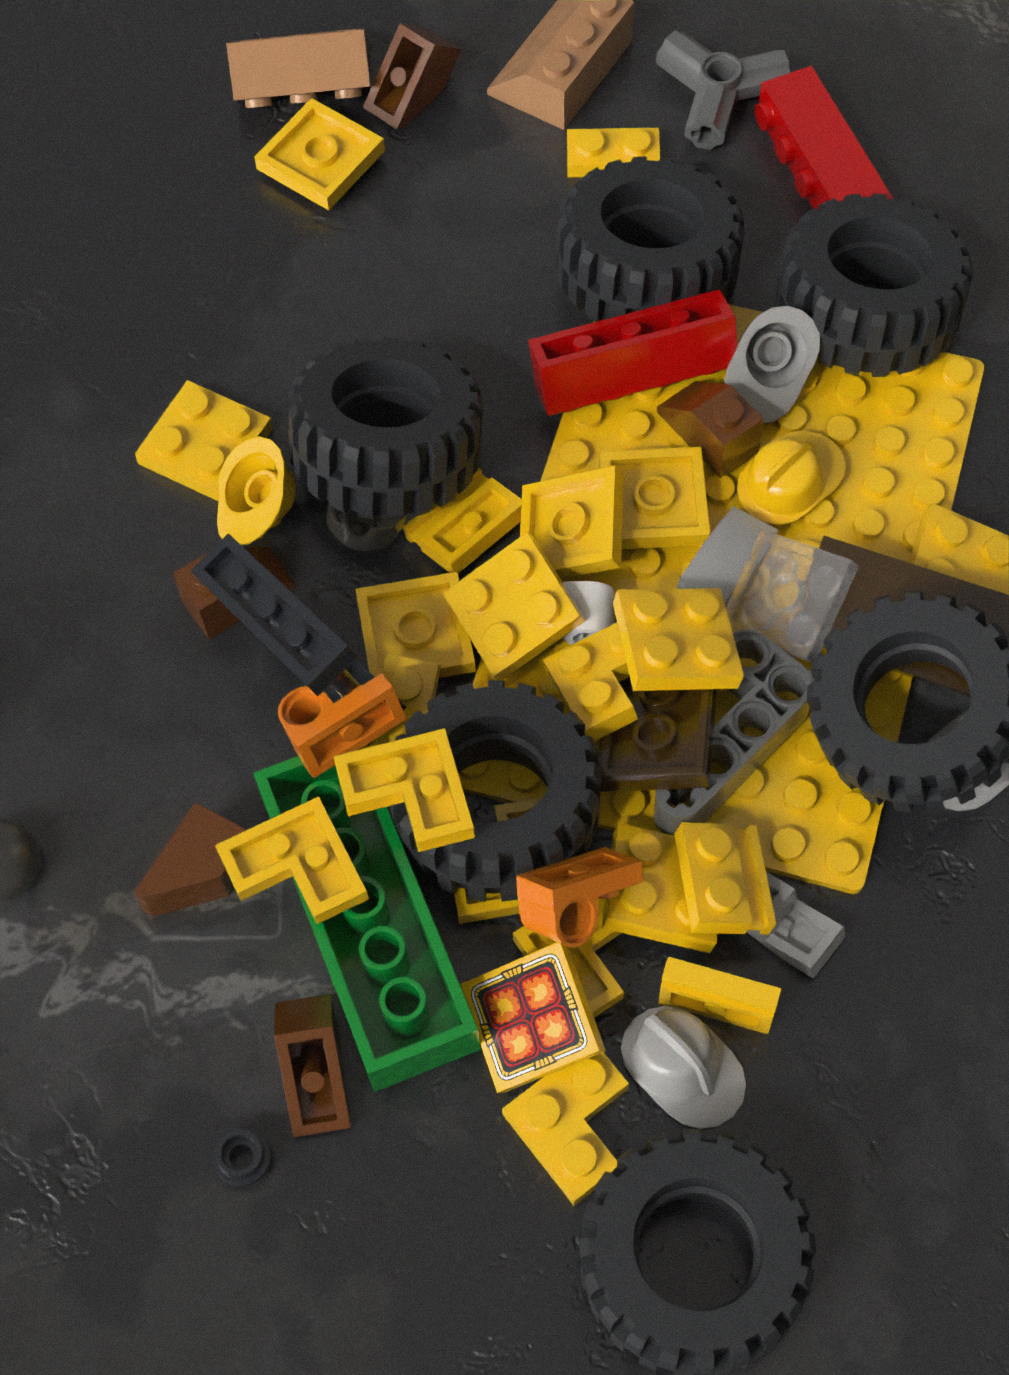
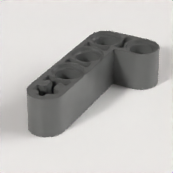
[653,629,814,836]

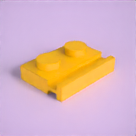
[403,468,522,574]
[674,822,776,935]
[658,956,781,1034]

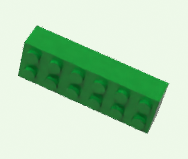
[253,748,481,1092]

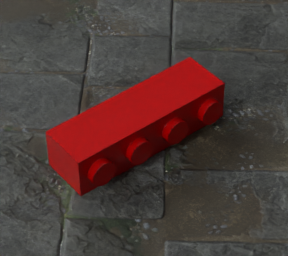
[755,66,894,210]
[528,289,737,416]

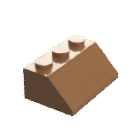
[487,0,634,130]
[226,28,370,108]

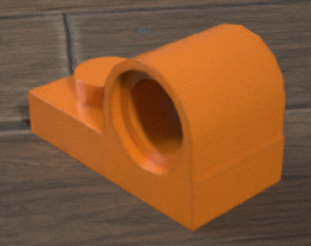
[278,673,406,778]
[516,847,643,948]

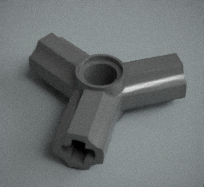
[656,30,790,150]

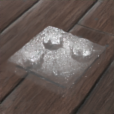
[726,529,859,663]

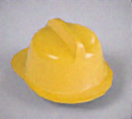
[737,430,846,526]
[217,437,297,545]

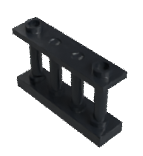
[190,533,407,746]

